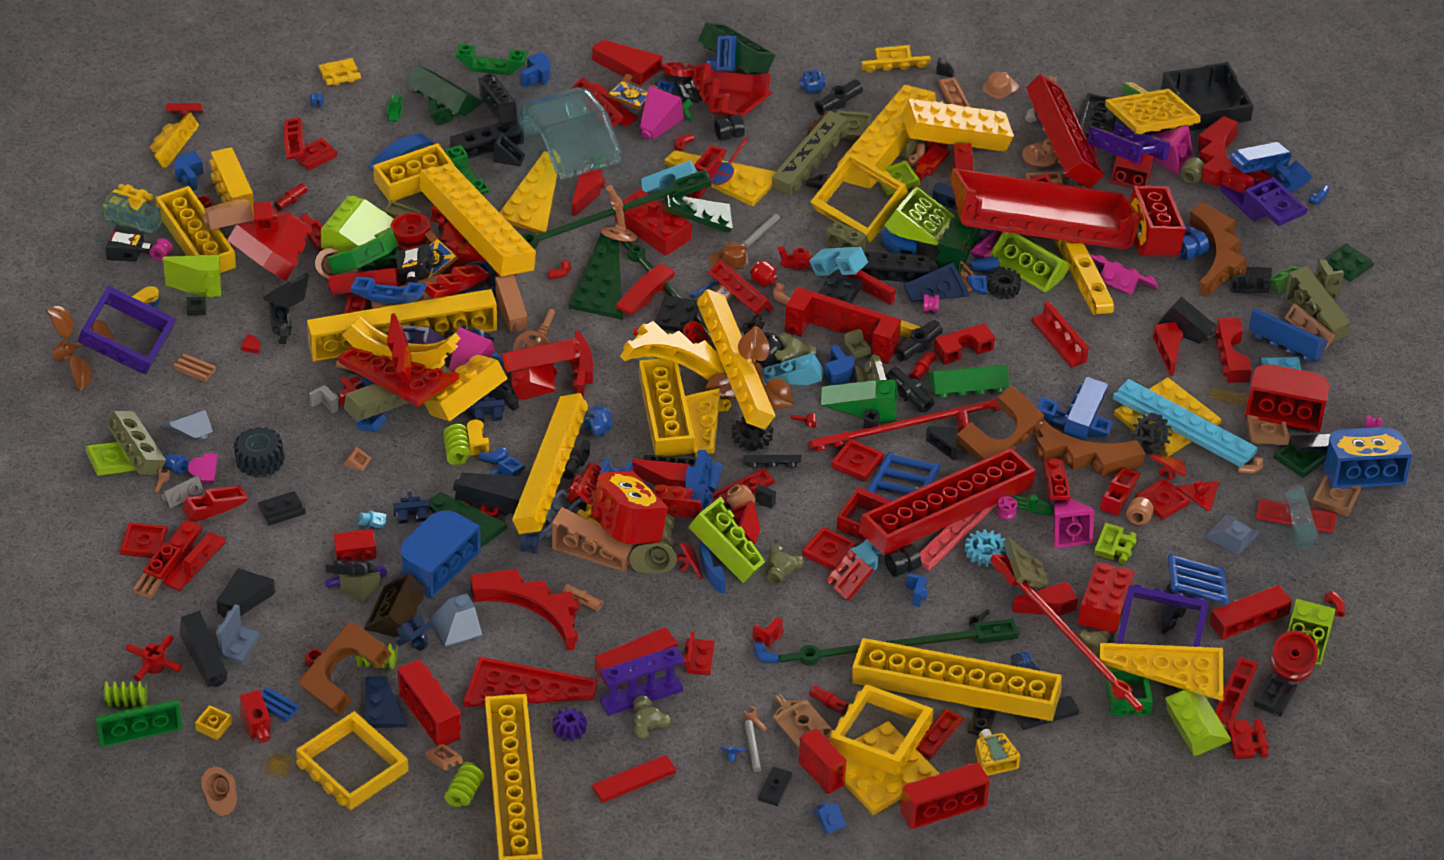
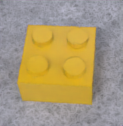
[195,705,232,741]

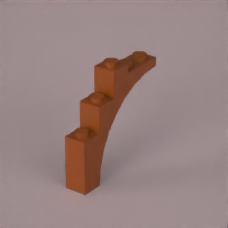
[1190,202,1247,297]
[1032,420,1145,477]

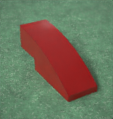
[1100,467,1141,516]
[182,485,248,522]

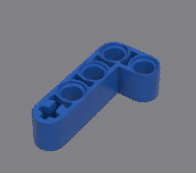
[1230,142,1292,179]

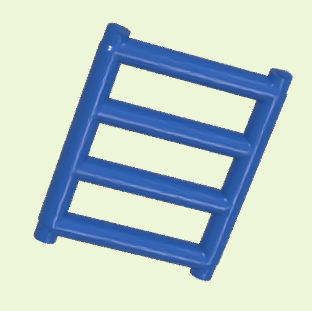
[867,452,941,501]
[1168,554,1229,606]

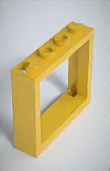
[811,152,909,243]
[828,684,933,776]
[296,711,408,811]

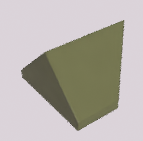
[340,572,381,603]

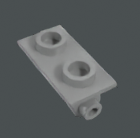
[161,475,204,508]

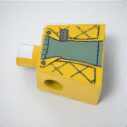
[975,729,1020,776]

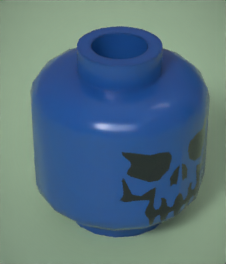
[799,69,826,94]

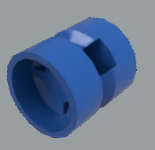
[1179,231,1210,261]

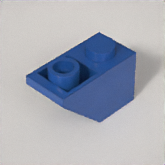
[881,230,918,255]

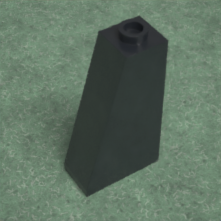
[453,472,528,514]
[180,611,228,687]

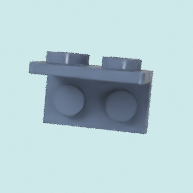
[216,604,260,665]

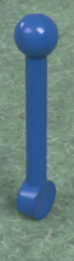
[690,279,719,298]

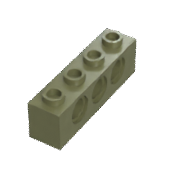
[107,411,166,475]

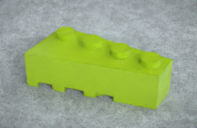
[688,496,765,583]

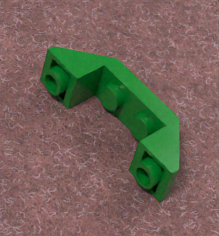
[456,44,527,76]
[445,145,490,194]
[327,227,398,275]

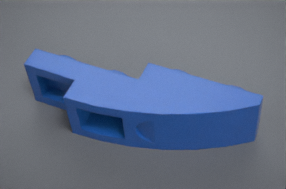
[686,450,712,510]

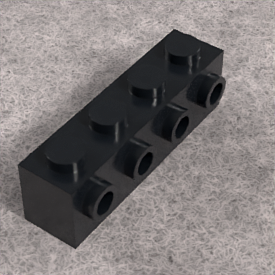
[860,251,930,282]

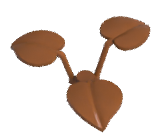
[45,306,115,391]
[704,326,794,409]

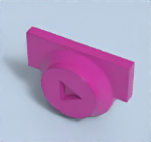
[188,453,218,483]

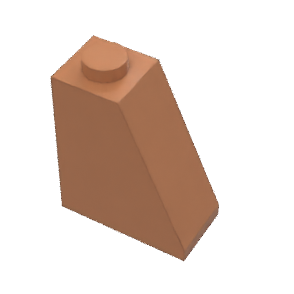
[202,197,254,229]
[495,274,528,333]

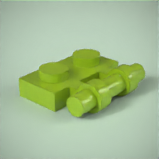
[1094,523,1137,564]

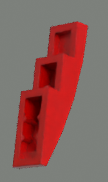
[283,117,305,160]
[682,145,727,199]
[616,263,676,316]
[423,265,490,299]
[387,313,411,384]
[1215,657,1258,725]

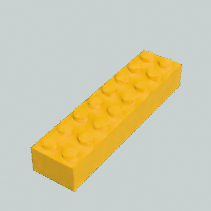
[837,85,936,189]

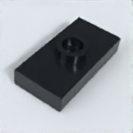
[758,766,792,807]

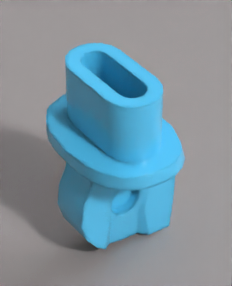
[357,511,386,529]

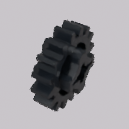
[1131,412,1172,454]
[732,417,773,451]

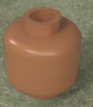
[727,484,756,509]
[1126,497,1153,526]

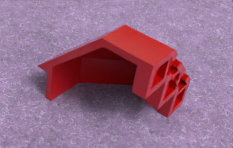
[693,63,774,118]
[227,211,313,281]

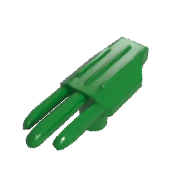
[387,94,403,122]
[682,99,694,122]
[1014,495,1053,516]

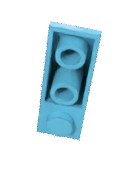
[762,353,823,385]

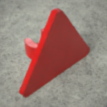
[1150,454,1186,481]
[1178,479,1219,511]
[677,542,703,579]

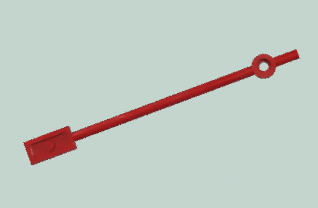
[807,393,1025,452]
[989,554,1143,712]

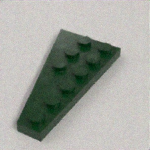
[569,233,623,320]

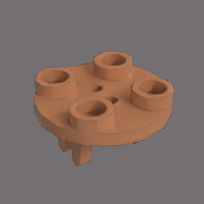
[1022,139,1057,170]

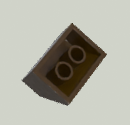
[364,573,426,637]

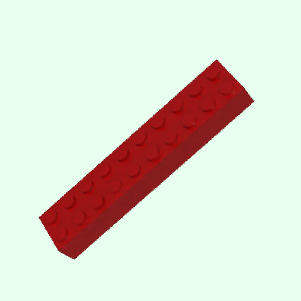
[859,448,1036,555]

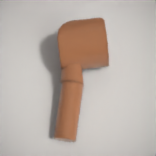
[154,468,170,493]
[744,706,767,732]

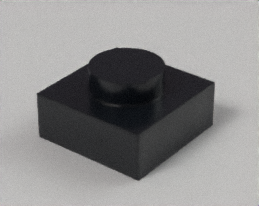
[187,297,206,315]
[755,484,776,509]

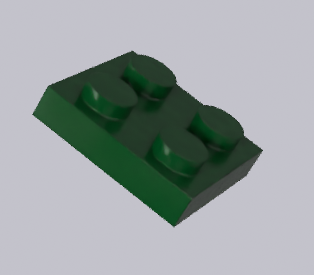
[1323,243,1374,282]

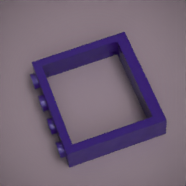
[77,285,176,374]
[1117,585,1209,647]

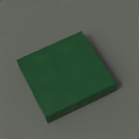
[1274,442,1326,478]

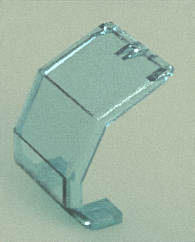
[518,87,623,180]

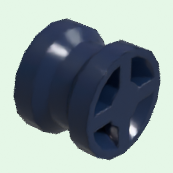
[520,533,539,553]

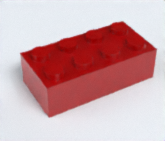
[615,189,692,256]
[1077,562,1135,634]
[398,659,462,746]
[900,762,990,830]

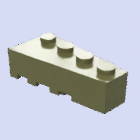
[1285,265,1351,343]

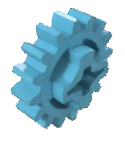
[964,529,1007,567]

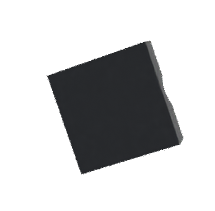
[1161,62,1254,131]

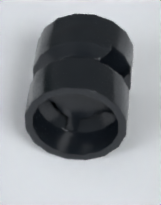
[714,114,745,141]
[884,544,921,577]

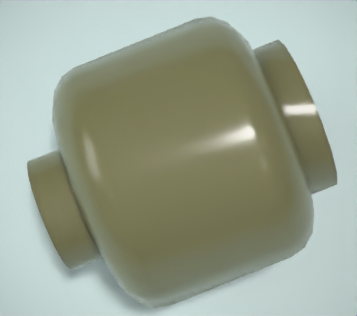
[1180,157,1205,184]

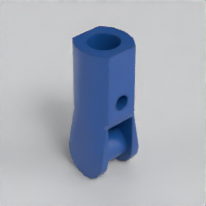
[707,462,722,493]

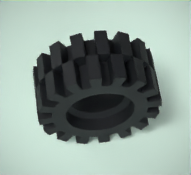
[987,267,1021,299]

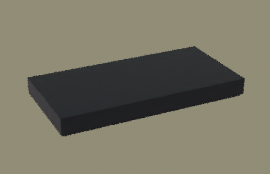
[1079,93,1117,140]

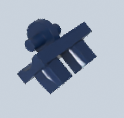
[469,394,505,422]
[393,492,429,524]
[396,615,434,651]

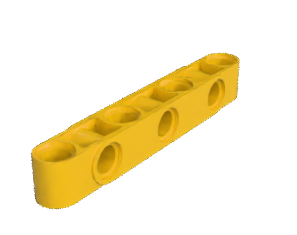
[1054,239,1114,315]

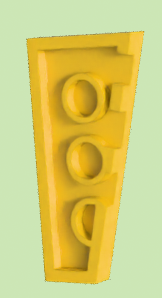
[685,388,721,457]

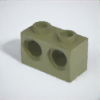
[825,221,867,251]

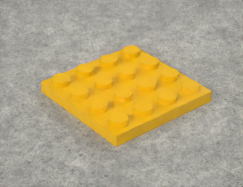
[1105,89,1200,134]
[1114,377,1222,457]
[845,721,939,815]

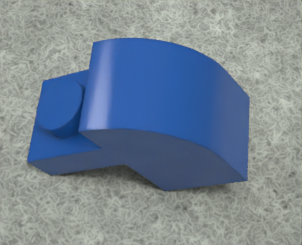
[520,52,550,88]
[174,151,203,190]
[1275,160,1313,192]
[824,345,854,386]

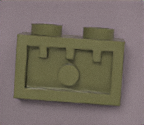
[1315,259,1344,300]
[854,354,886,382]

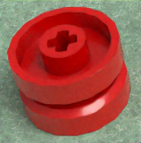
[390,212,431,251]
[1270,631,1318,682]

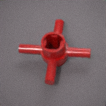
[126,634,182,682]

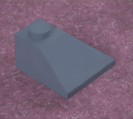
[161,410,213,441]
[1205,514,1259,556]
[430,593,482,648]

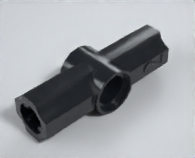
[814,79,863,115]
[894,320,943,362]
[886,367,935,413]

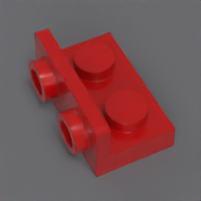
[683,631,715,676]

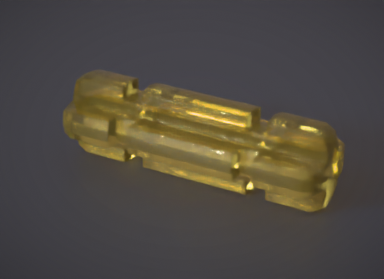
[1211,388,1248,405]

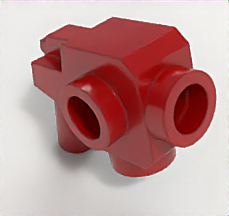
[778,246,813,270]

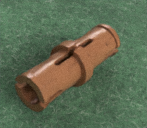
[562,583,603,612]

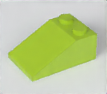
[163,255,222,297]

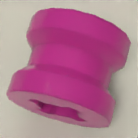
[150,238,173,262]
[923,294,939,313]
[1364,415,1382,428]
[997,496,1017,520]

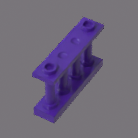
[1088,123,1170,163]
[600,646,684,716]

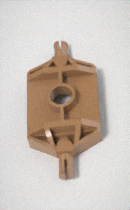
[773,694,832,752]

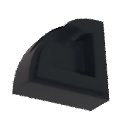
[936,58,954,78]
[806,174,828,189]
[577,439,590,466]

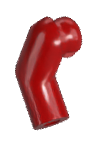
[674,133,694,152]
[548,260,572,279]

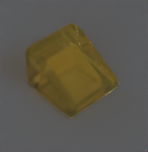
[266,753,294,777]

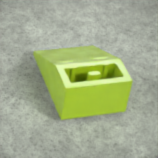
[1288,599,1336,666]

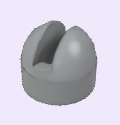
[1024,108,1039,123]

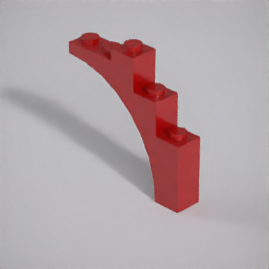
[1198,116,1254,194]
[470,569,579,651]

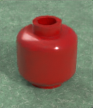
[750,260,778,288]

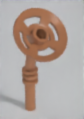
[601,185,637,241]
[513,309,555,350]

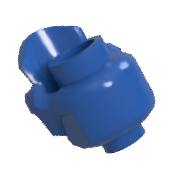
[583,405,613,437]

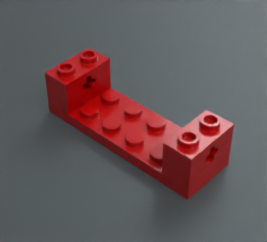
[784,287,901,364]

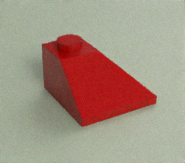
[511,363,556,400]
[730,501,761,544]

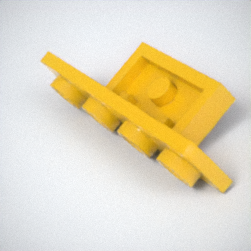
[860,45,931,72]
[150,112,199,168]

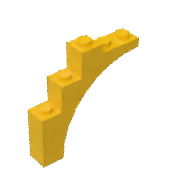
[342,316,461,370]
[620,321,726,381]

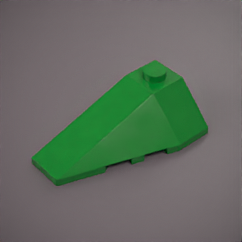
[821,380,898,423]

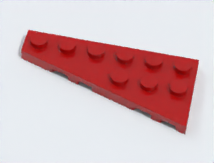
[338,347,459,407]
[463,657,598,707]

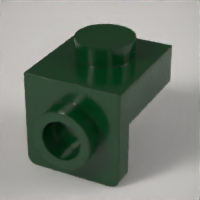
[427,98,453,126]

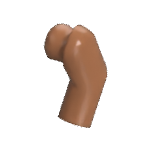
[908,144,925,166]
[773,283,790,306]

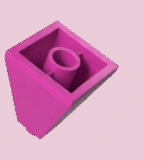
[640,86,684,140]
[1147,126,1193,175]
[449,327,495,372]
[1054,498,1094,548]

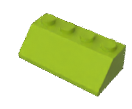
[989,232,1071,293]

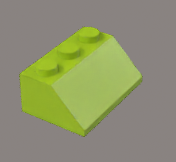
[1165,690,1231,756]

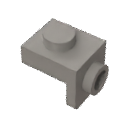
[309,385,339,414]

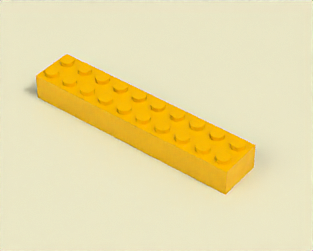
[419,164,536,276]
[307,289,497,362]
[852,638,1062,721]
[485,694,542,860]

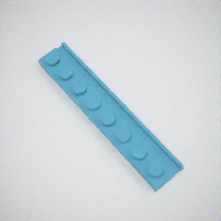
[1113,379,1257,468]

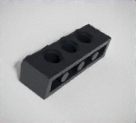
[478,74,518,124]
[450,120,524,159]

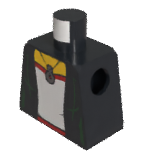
[105,224,152,262]
[396,244,435,283]

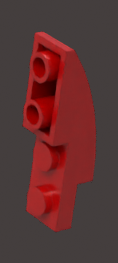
[569,331,593,397]
[1043,458,1070,500]
[143,519,203,579]

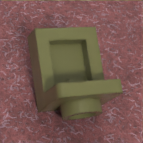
[843,329,871,359]

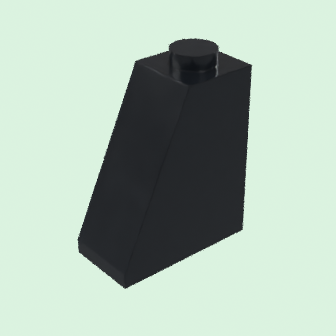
[1156,297,1216,344]
[216,568,275,617]

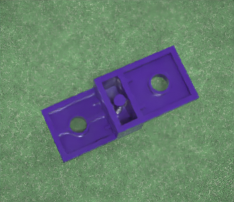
[1220,174,1308,226]

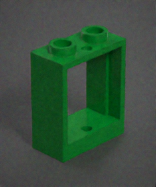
[1104,666,1153,716]

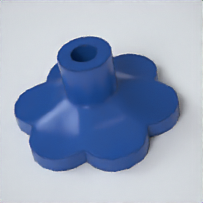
[720,747,746,761]

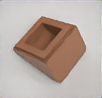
[343,446,372,471]

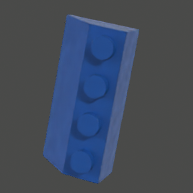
[1248,308,1328,362]

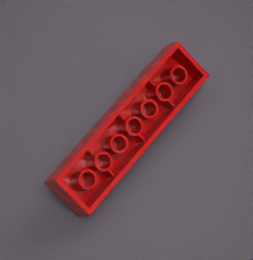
[1026,73,1104,189]

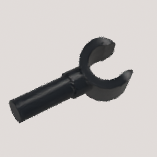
[969,609,990,626]

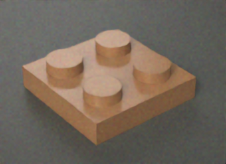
[1246,415,1289,445]
[1312,475,1362,517]

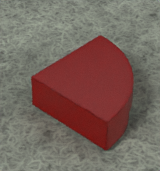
[241,334,260,355]

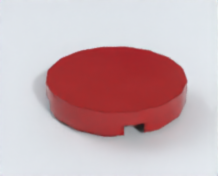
[662,62,695,77]

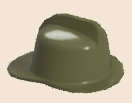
[629,542,677,573]

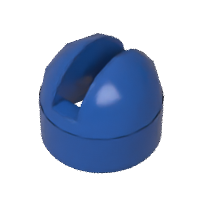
[309,93,324,107]

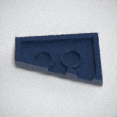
[903,263,969,302]
[365,676,407,728]

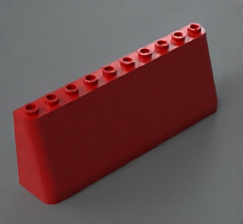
[950,168,1140,249]

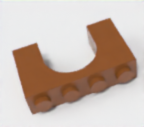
[957,385,1044,462]
[298,621,392,716]

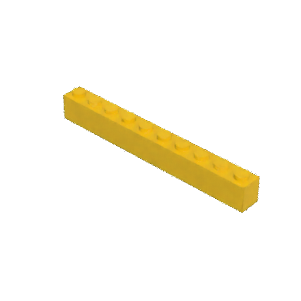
[697,289,775,429]
[512,393,588,534]

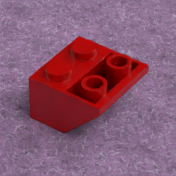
[1110,154,1155,188]

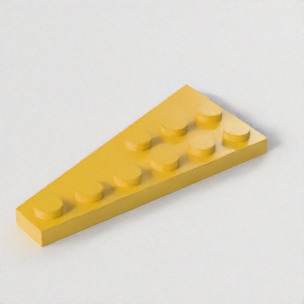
[664,150,775,206]
[499,151,560,234]
[1100,643,1223,701]

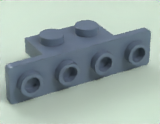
[539,489,587,541]

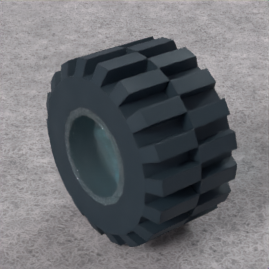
[234,427,285,478]

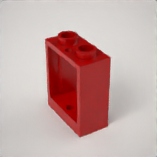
[836,487,892,541]
[798,728,847,795]

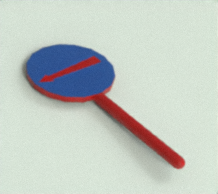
[711,137,748,185]

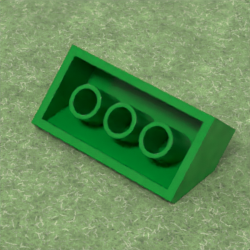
[927,365,1009,397]
[94,699,182,748]

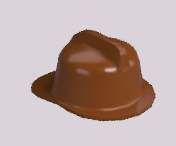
[708,242,749,270]

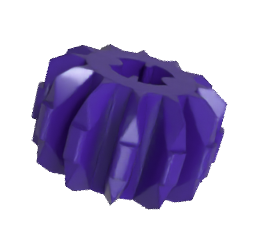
[552,707,587,742]

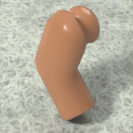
[1237,456,1264,474]

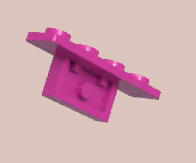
[1091,254,1158,295]

